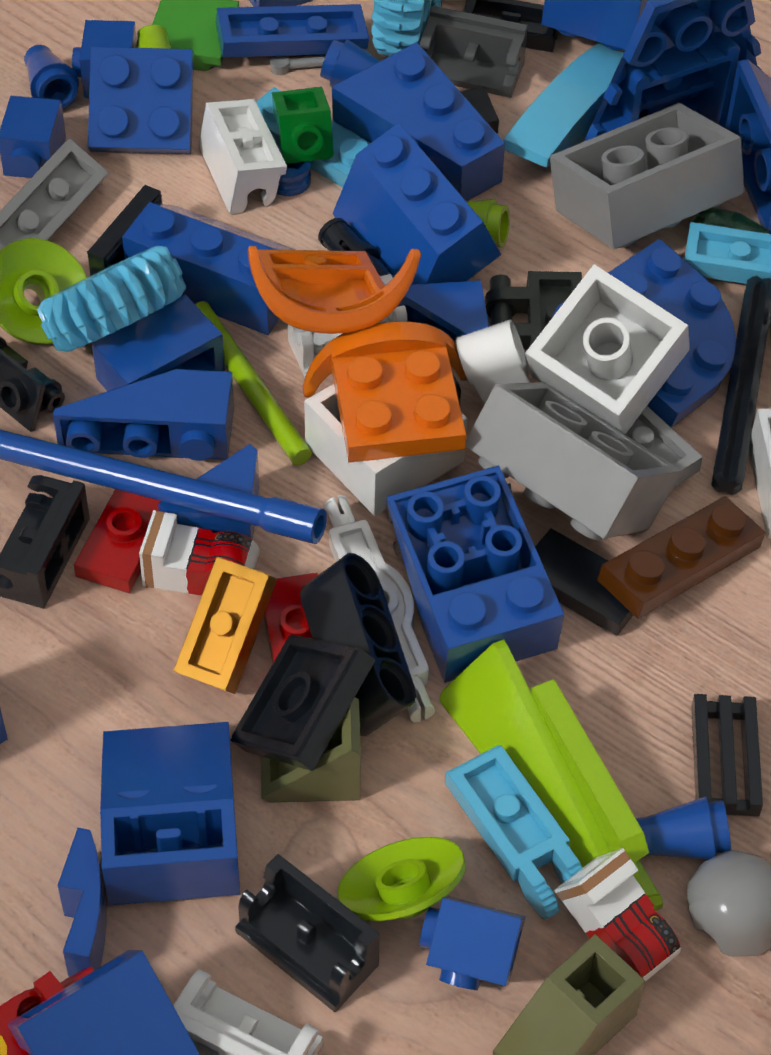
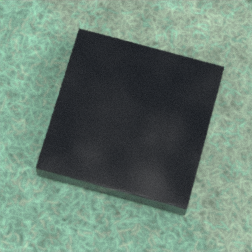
[230,634,375,771]

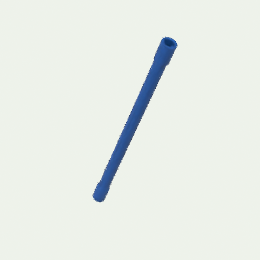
[0,430,327,544]

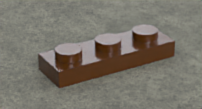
[597,496,766,619]

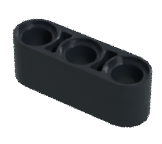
[300,553,416,736]

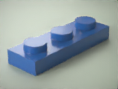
[216,4,369,57]

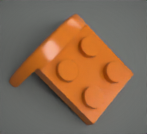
[247,246,421,334]
[303,321,468,463]

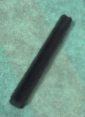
[711,275,771,495]

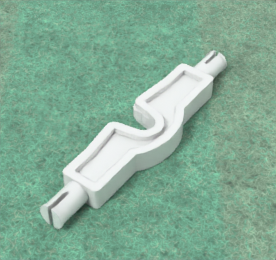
[324,495,435,722]

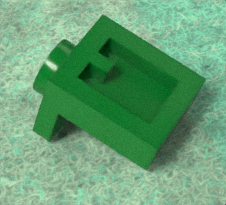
[272,87,334,164]

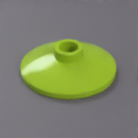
[0,238,87,345]
[337,837,466,921]

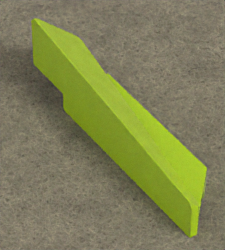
[439,639,664,911]

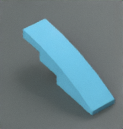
[503,42,624,168]

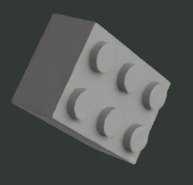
[550,103,744,250]
[465,382,682,541]

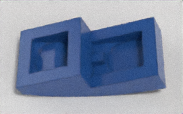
[57,828,106,977]

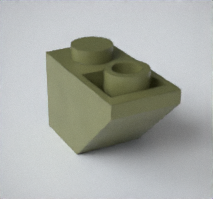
[493,934,646,1055]

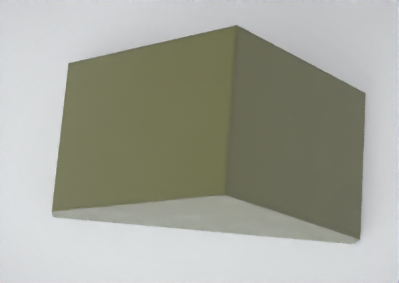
[261,697,361,803]

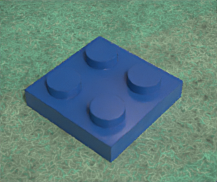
[88,47,194,154]

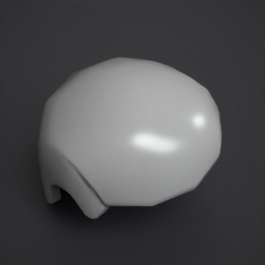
[687,850,771,957]

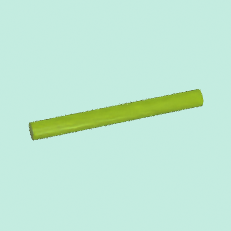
[195,301,312,466]

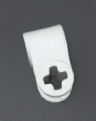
[456,320,531,404]

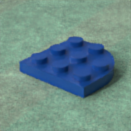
[552,239,736,427]

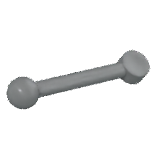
[270,49,371,75]

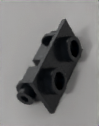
[0,336,65,432]

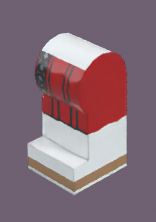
[139,510,260,596]
[554,848,681,981]

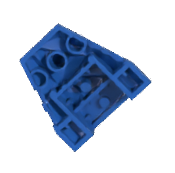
[585,0,762,141]

